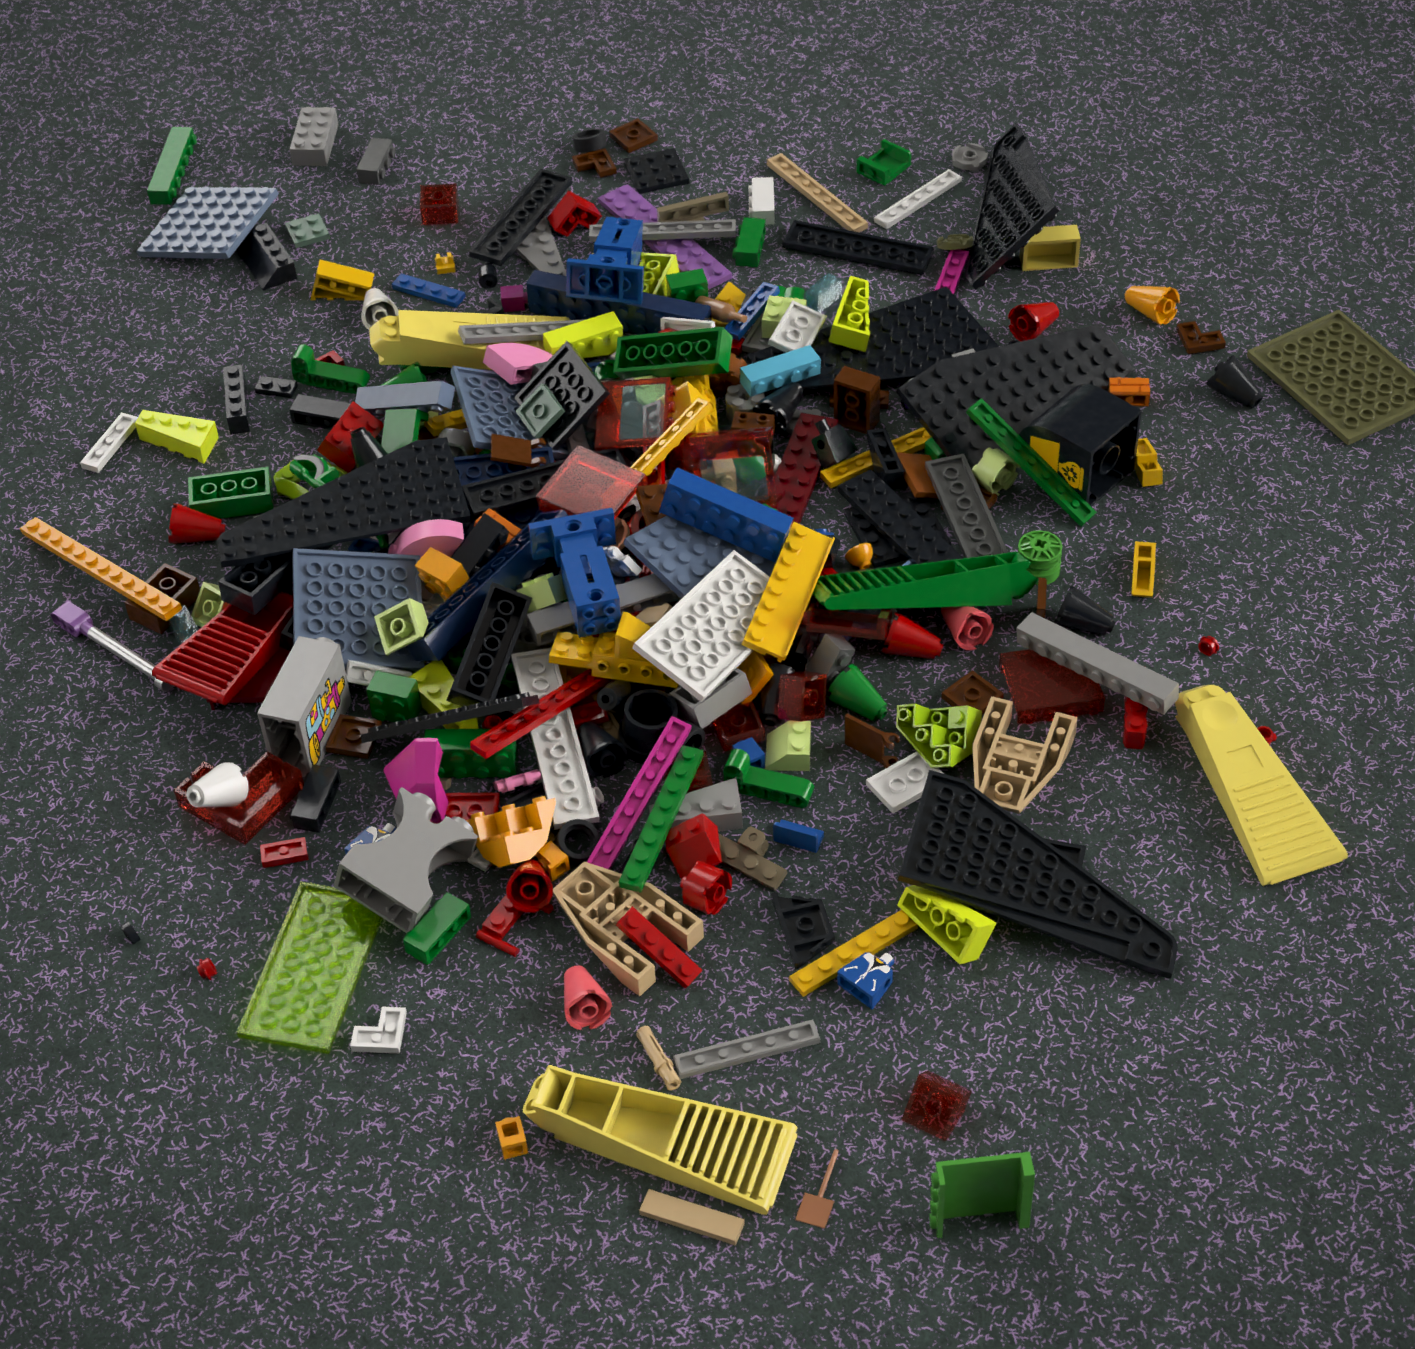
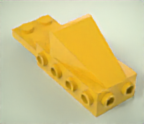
[656,374,720,468]
[549,612,679,688]

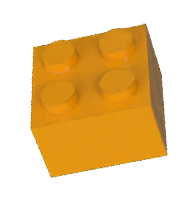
[415,547,469,601]

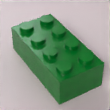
[188,467,274,519]
[424,729,518,779]

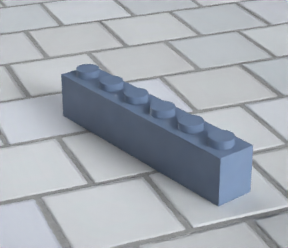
[355,381,455,417]

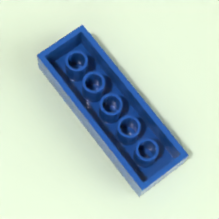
[659,468,794,562]

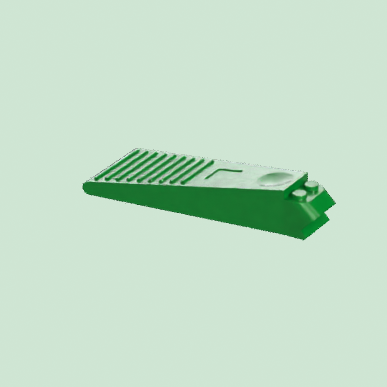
[812,551,1038,610]

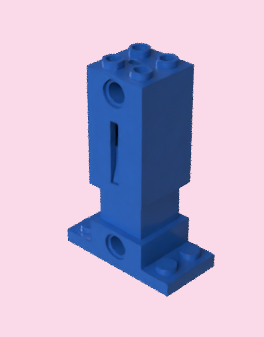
[566,217,644,305]
[528,508,621,638]

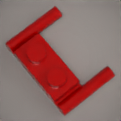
[476,895,554,957]

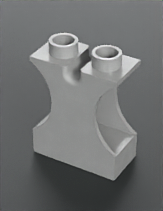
[334,787,478,933]

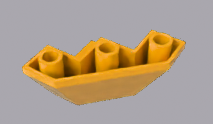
[466,796,556,867]

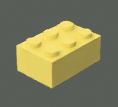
[1019,225,1081,271]

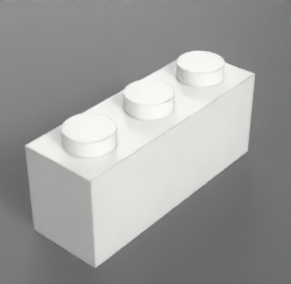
[748,177,775,225]

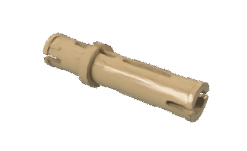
[636,1026,681,1090]

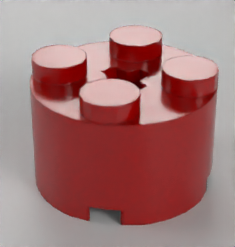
[680,860,732,915]

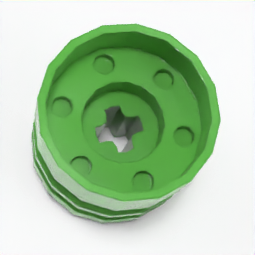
[1018,530,1063,586]

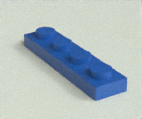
[392,273,465,308]
[724,282,780,341]

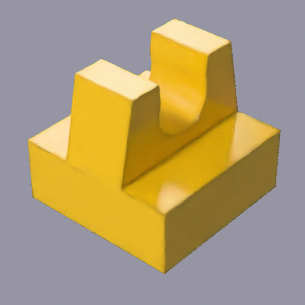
[435,252,456,274]

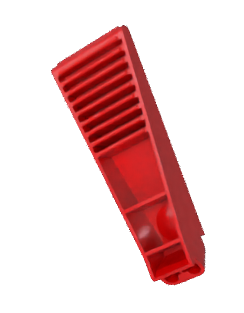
[152,582,293,706]

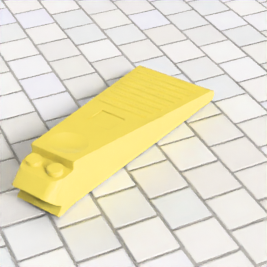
[369,310,570,370]
[1175,685,1348,886]
[523,1065,797,1215]

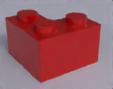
[547,191,602,236]

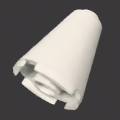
[361,288,398,330]
[187,762,249,807]

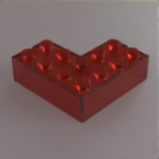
[174,751,304,845]

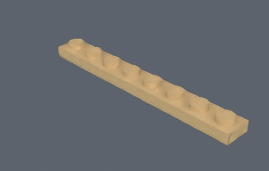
[767,153,868,232]

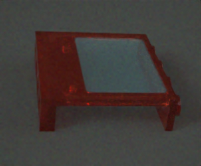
[595,377,677,454]
[689,427,782,507]

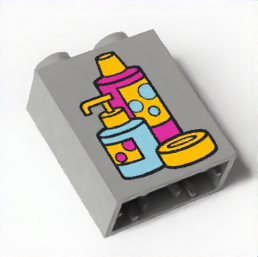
[257,636,352,777]

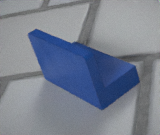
[773,819,824,853]

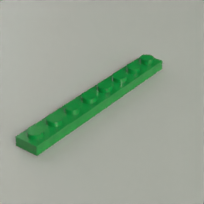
[966,398,1097,527]
[619,745,704,893]

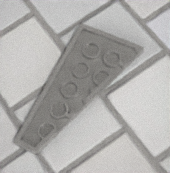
[491,216,566,276]

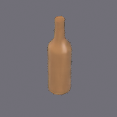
[695,296,747,323]

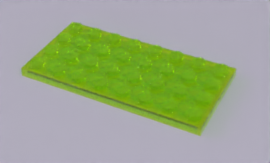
[236,881,383,1054]

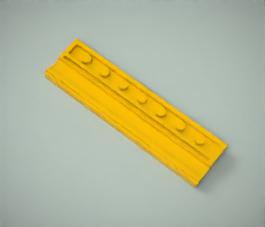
[741,522,835,662]

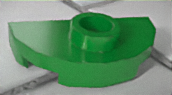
[594,360,619,381]

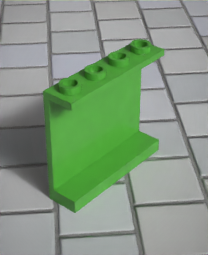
[929,1152,1035,1238]

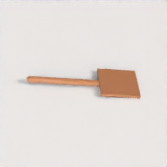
[795,1149,839,1229]

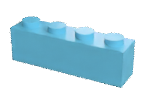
[740,345,821,397]

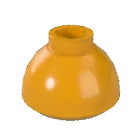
[845,543,873,570]

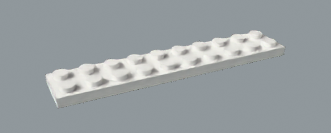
[511,647,599,830]

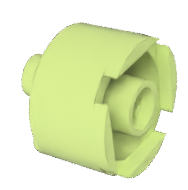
[972,448,1019,496]

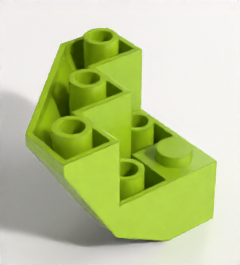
[896,704,982,768]

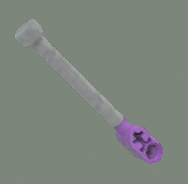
[50,601,174,692]

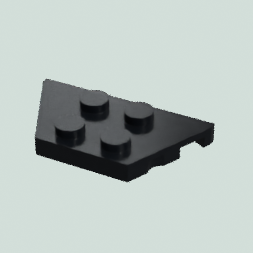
[771,892,835,969]

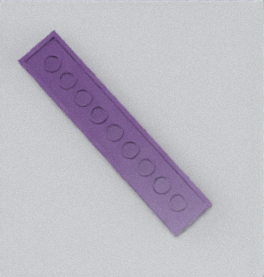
[598,184,732,290]

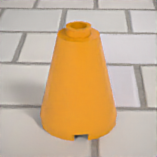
[1125,286,1180,325]

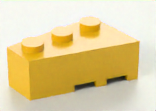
[310,259,374,300]

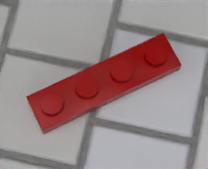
[616,906,703,989]

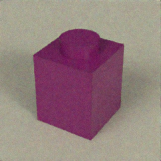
[500,285,528,312]

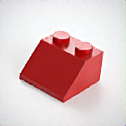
[665,813,722,879]

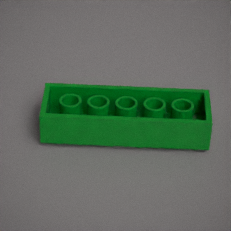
[613,327,733,380]

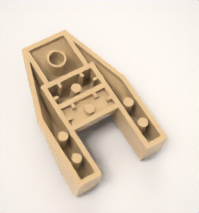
[972,696,1078,814]
[553,861,704,997]

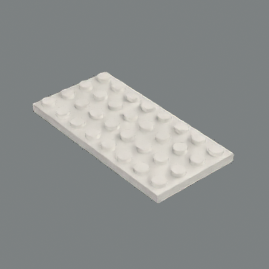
[632,550,770,702]

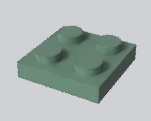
[285,213,330,248]
[516,383,565,438]

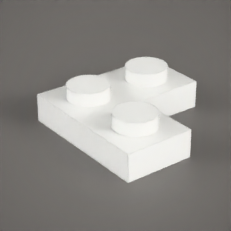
[350,1007,407,1053]

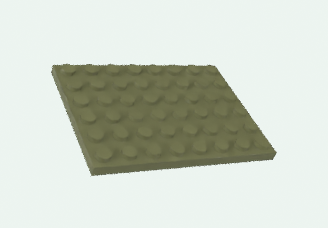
[1247,310,1415,445]

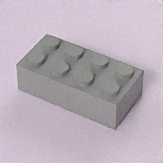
[289,107,338,166]

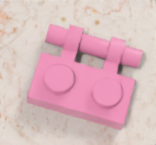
[493,769,542,793]

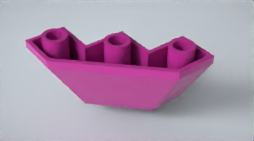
[384,738,448,823]

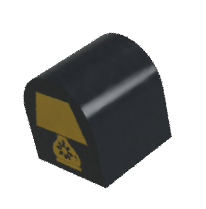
[1019,384,1142,507]

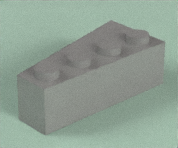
[649,778,743,831]

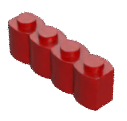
[1123,696,1148,749]

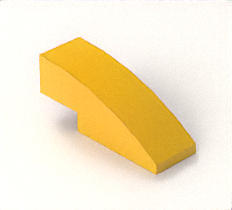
[1135,438,1163,487]
[1131,541,1156,598]

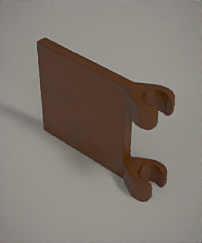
[491,433,546,468]
[845,713,900,769]

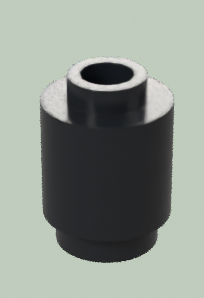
[478,263,498,288]

